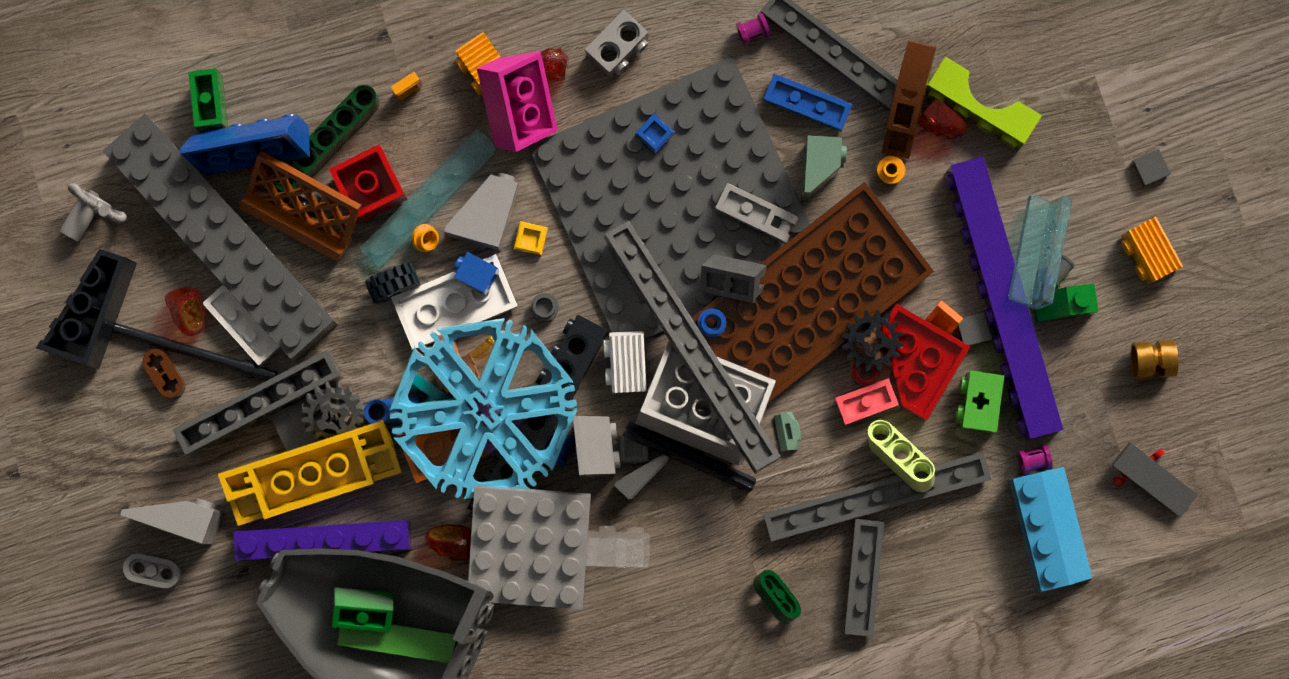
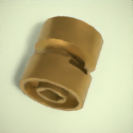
[1130,340,1179,379]

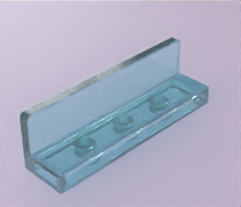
[1008,194,1072,310]

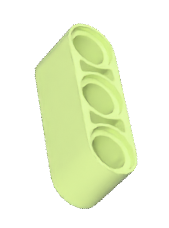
[868,420,935,492]

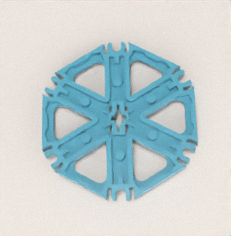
[389,318,577,499]

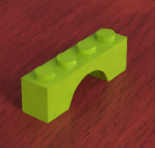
[926,57,1042,149]

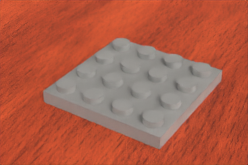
[468,485,591,609]

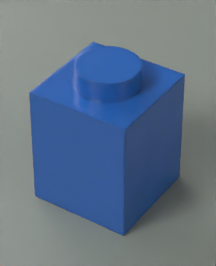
[453,252,499,296]

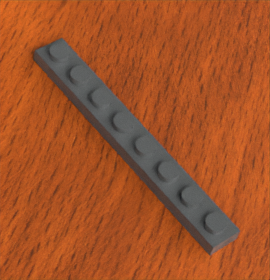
[763,452,992,542]

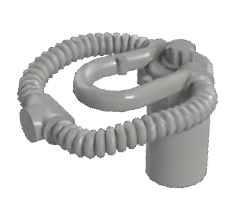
[59,183,127,242]

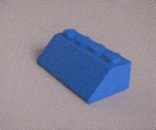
[180,114,310,176]

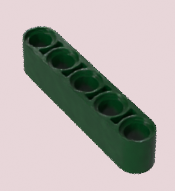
[274,84,380,192]

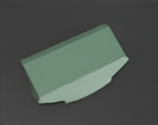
[774,412,801,452]

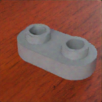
[123,553,182,588]

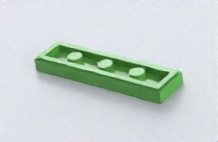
[337,624,456,664]

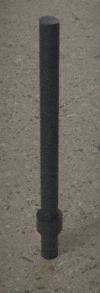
[113,323,278,380]

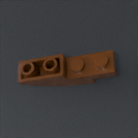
[882,40,937,159]

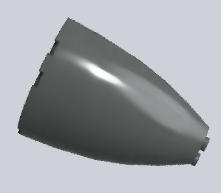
[256,549,494,679]

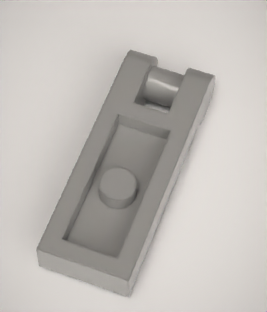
[715,183,799,244]

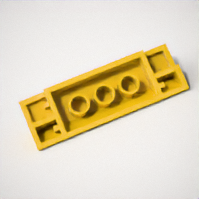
[218,420,402,526]

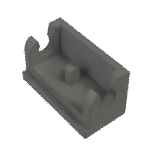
[700,254,767,303]

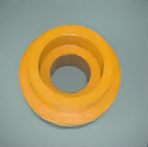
[877,156,905,184]
[412,224,439,253]

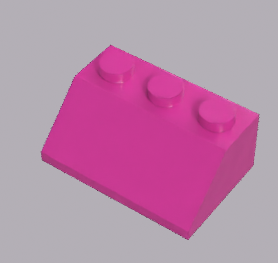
[476,52,558,152]

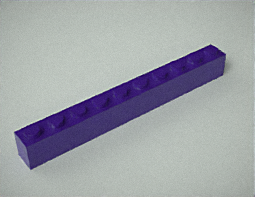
[945,157,1064,440]

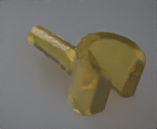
[467,335,494,358]

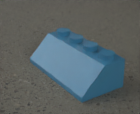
[1008,467,1092,592]

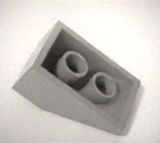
[573,416,621,479]
[120,498,224,544]

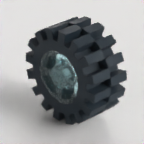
[365,262,421,304]

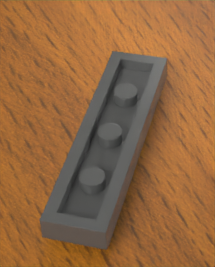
[844,519,884,637]

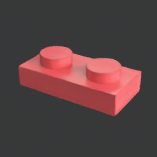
[835,378,899,425]

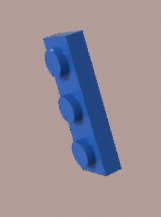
[763,74,852,132]

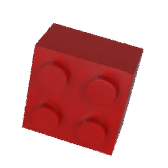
[329,144,408,225]

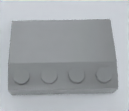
[635,341,776,466]

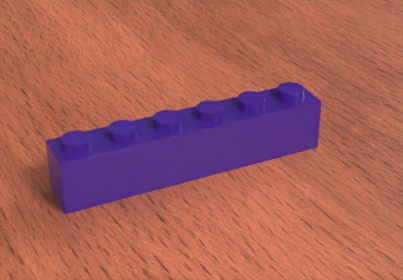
[234,520,412,561]

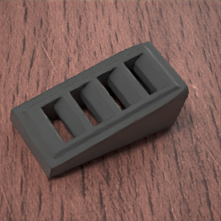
[613,454,669,501]

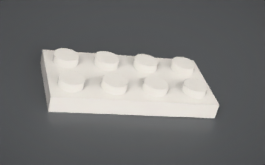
[391,254,518,350]

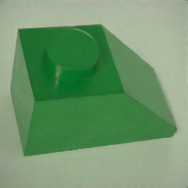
[1032,283,1099,323]

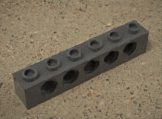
[172,350,344,457]

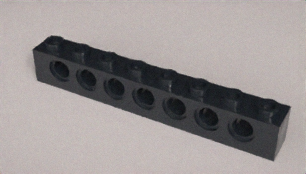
[467,314,608,518]

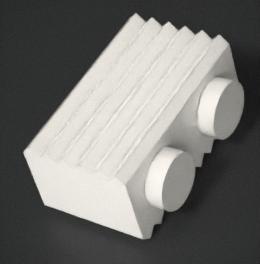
[604,331,646,393]

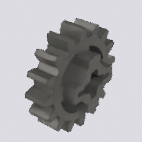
[301,382,364,440]

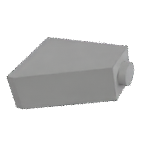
[444,173,519,251]

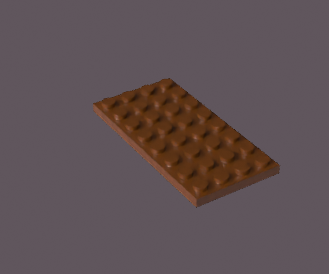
[691,182,934,402]

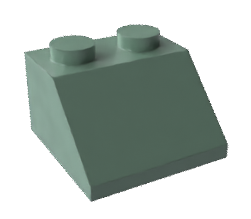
[801,136,847,202]

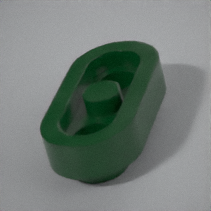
[753,570,801,624]

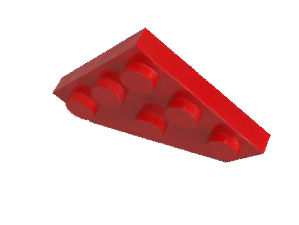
[882,304,971,420]

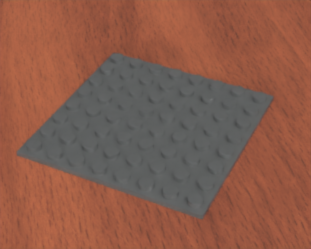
[528,56,810,340]

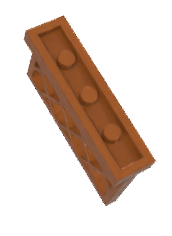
[239,151,361,262]

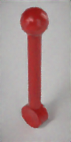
[1113,448,1164,487]

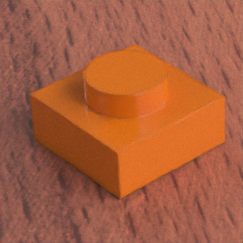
[925,300,963,334]

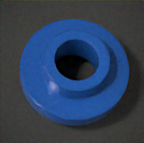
[697,309,726,337]

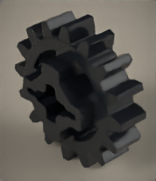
[842,310,904,372]

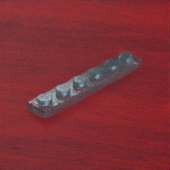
[359,128,498,269]

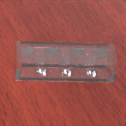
[586,526,650,568]

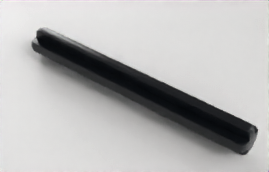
[623,422,756,492]

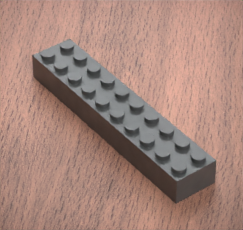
[103,113,338,362]

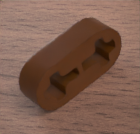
[142,349,185,399]

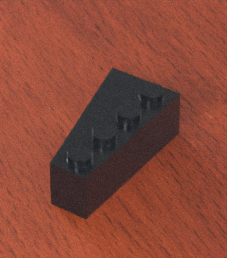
[36,249,137,369]

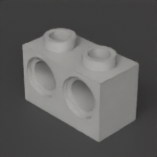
[585,10,649,78]

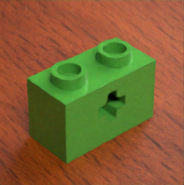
[955,371,1004,434]

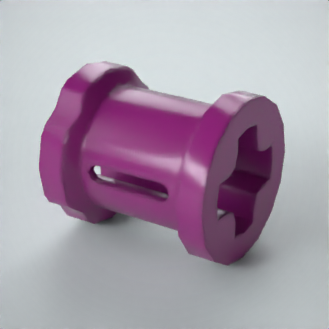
[736,13,771,46]
[1017,445,1053,476]

